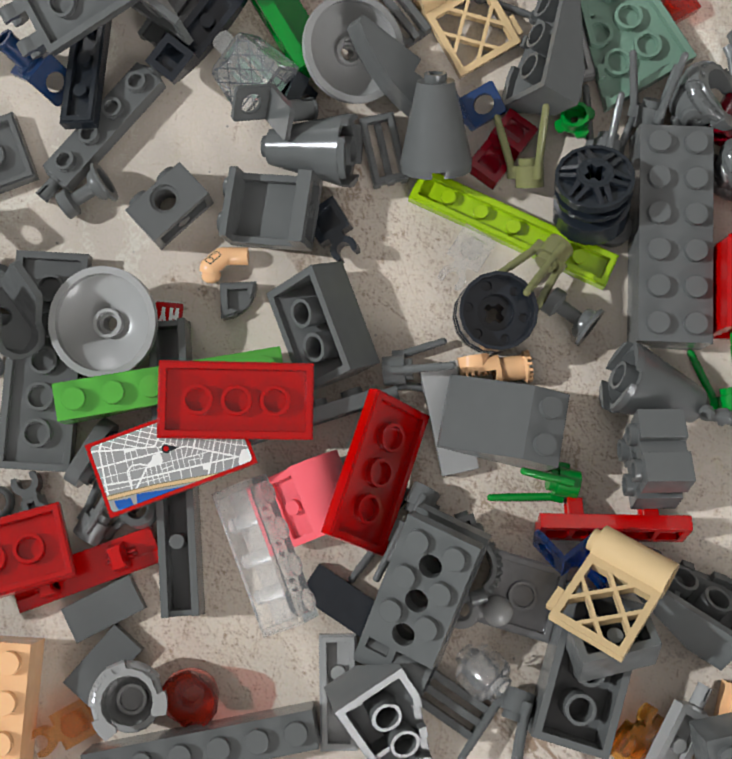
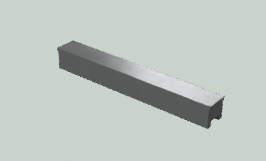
[149,318,205,618]

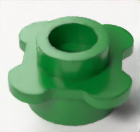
[554,101,595,139]

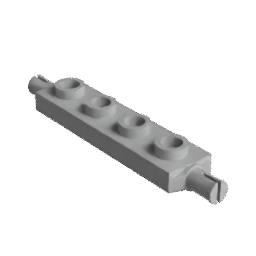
[645,682,713,759]

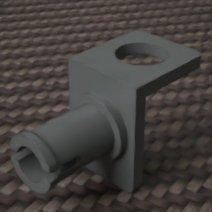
[231,83,319,140]

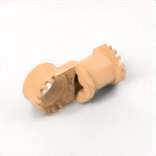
[457,350,534,383]

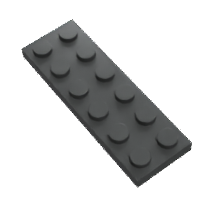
[0,250,93,472]

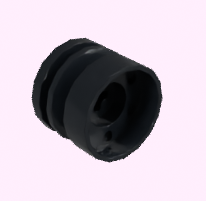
[553,145,635,245]
[452,271,539,354]

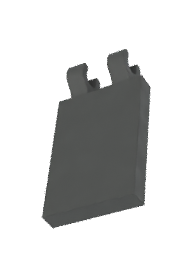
[0,0,141,60]

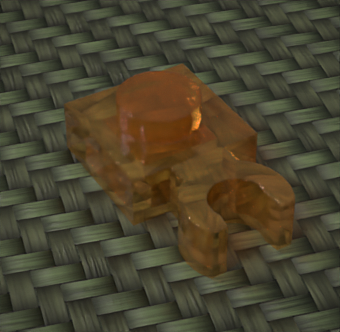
[31,698,97,758]
[610,702,665,759]

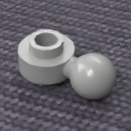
[455,591,513,629]

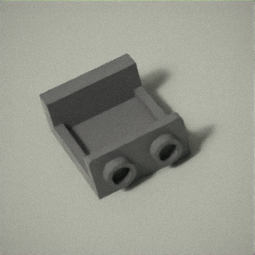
[217,166,323,252]

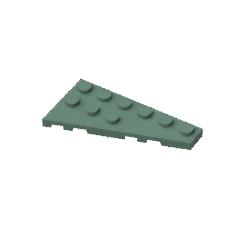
[581,0,697,113]

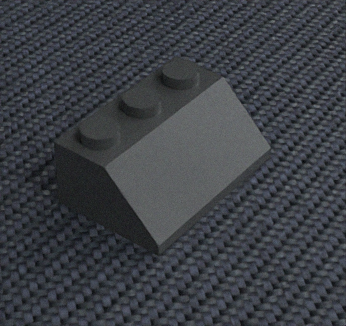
[266,261,380,390]

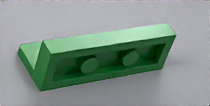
[250,0,311,78]

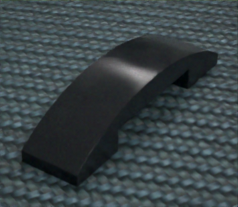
[145,0,248,85]

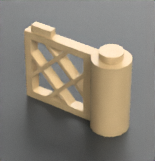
[411,0,523,79]
[546,525,680,663]

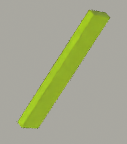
[408,173,619,290]

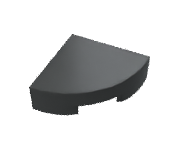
[220,281,258,321]

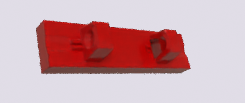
[534,497,693,542]
[14,526,158,613]

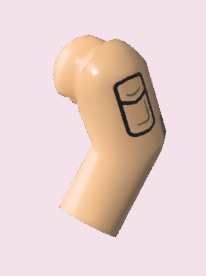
[199,247,249,283]

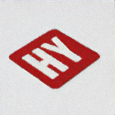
[155,301,184,321]

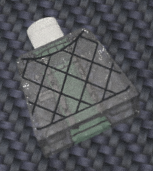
[212,30,299,111]

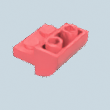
[263,450,343,549]

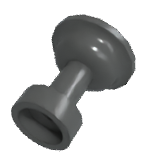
[55,162,118,219]
[541,287,604,346]

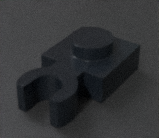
[315,196,360,264]

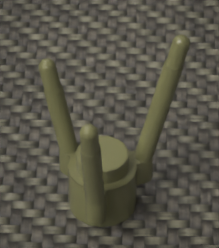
[494,103,550,188]
[498,234,573,312]

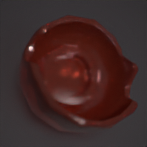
[162,667,220,728]

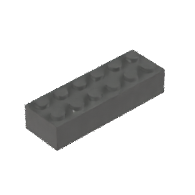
[627,124,714,350]

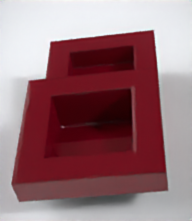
[470,108,539,190]

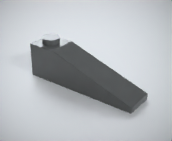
[636,546,732,671]

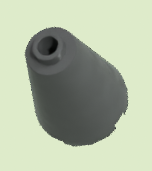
[400,71,472,180]
[261,113,363,188]
[599,341,709,423]

